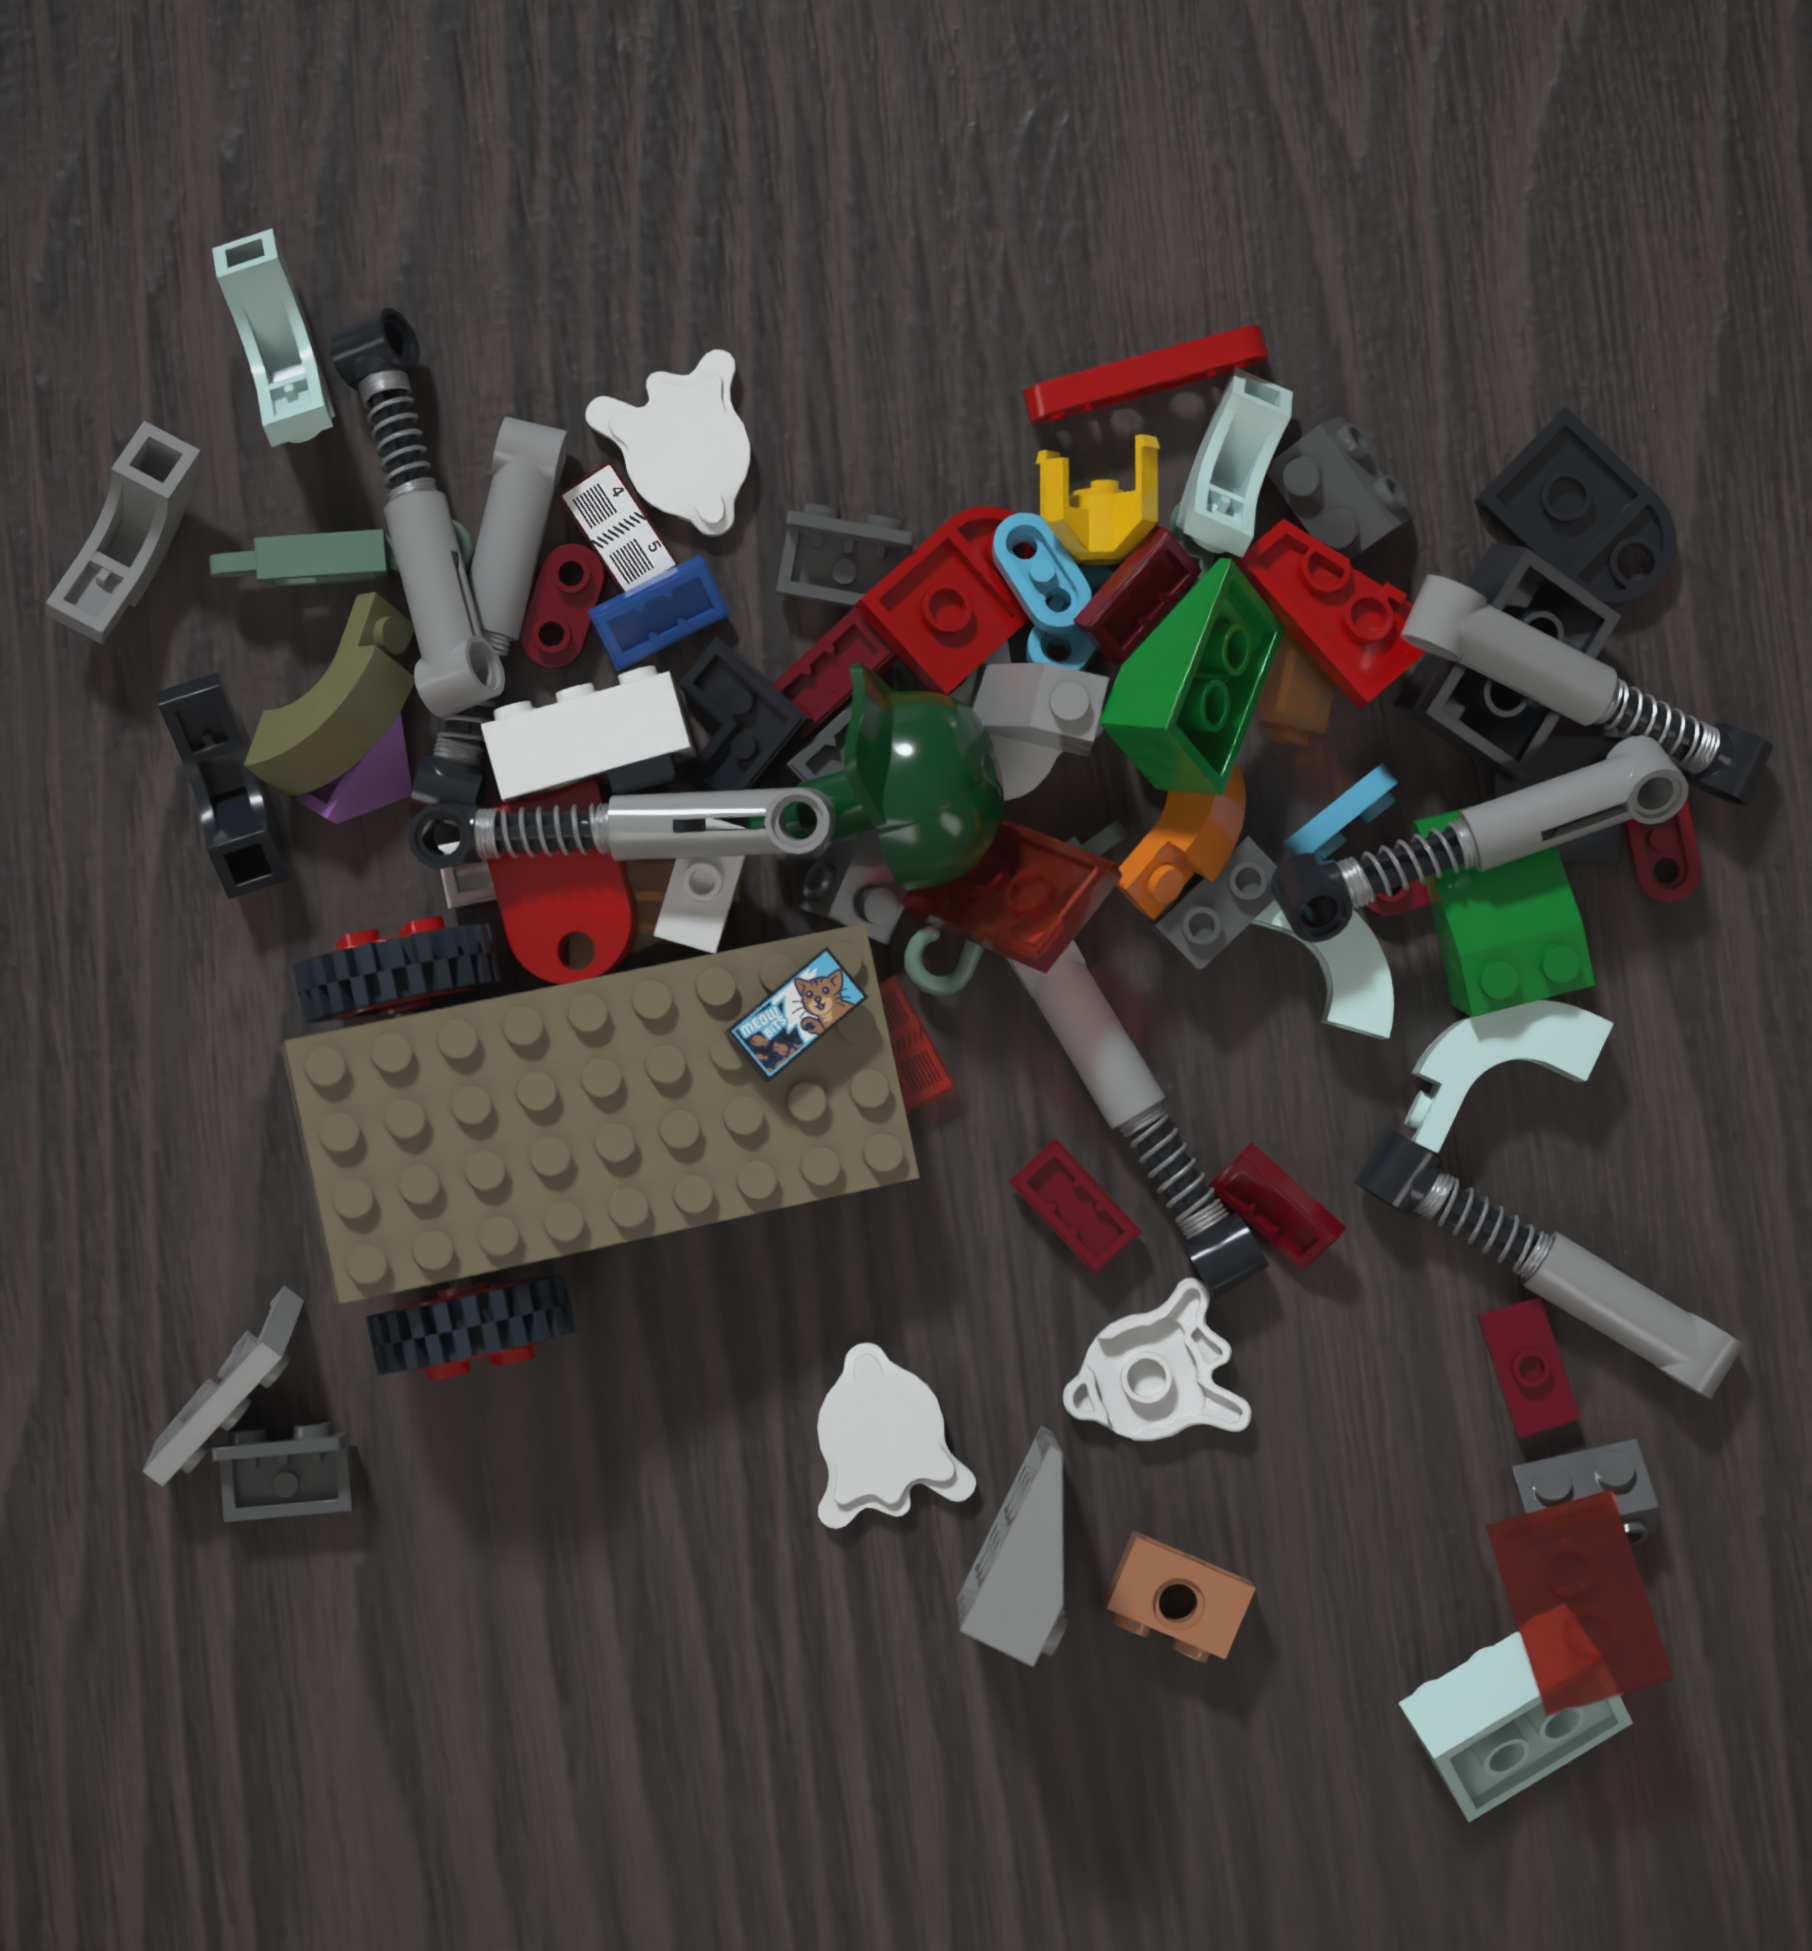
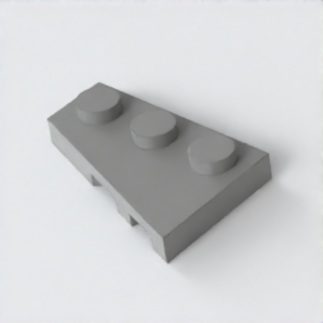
[142,1285,304,1487]

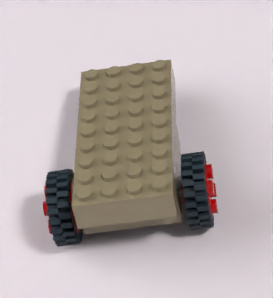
[281,916,920,1381]

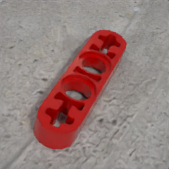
[1022,325,1269,424]

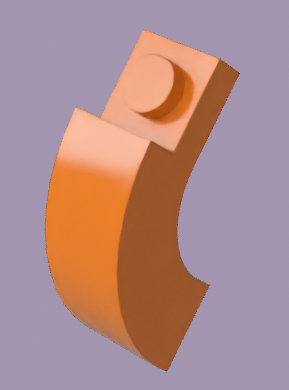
[1110,759,1246,921]

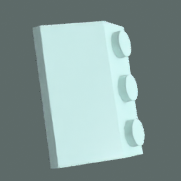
[1399,1603,1633,1822]

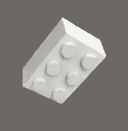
[481,666,697,804]

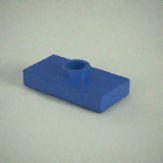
[586,555,730,672]

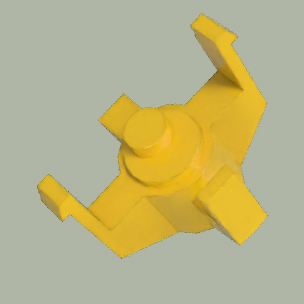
[1036,434,1160,565]

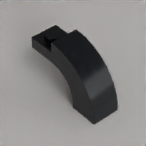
[157,672,290,899]

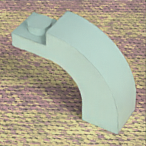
[212,228,335,447]
[1404,1000,1614,1153]

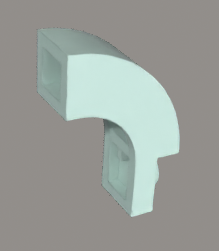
[1176,367,1293,558]
[1251,900,1394,1040]

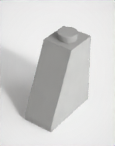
[969,662,1109,757]

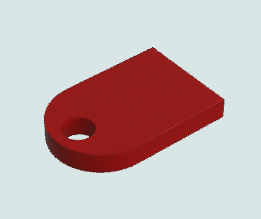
[854,506,1036,695]
[486,778,637,984]

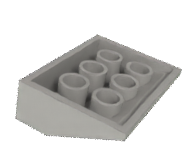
[957,1426,1068,1667]

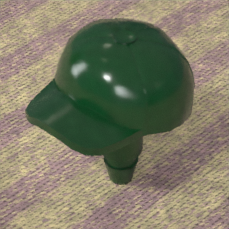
[747,662,1004,890]

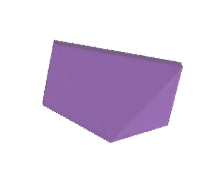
[295,713,412,824]

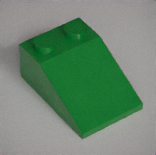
[1099,558,1285,795]
[1413,804,1595,1017]

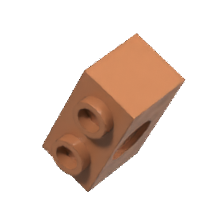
[1103,1530,1256,1663]

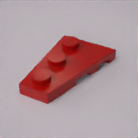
[1234,519,1426,710]

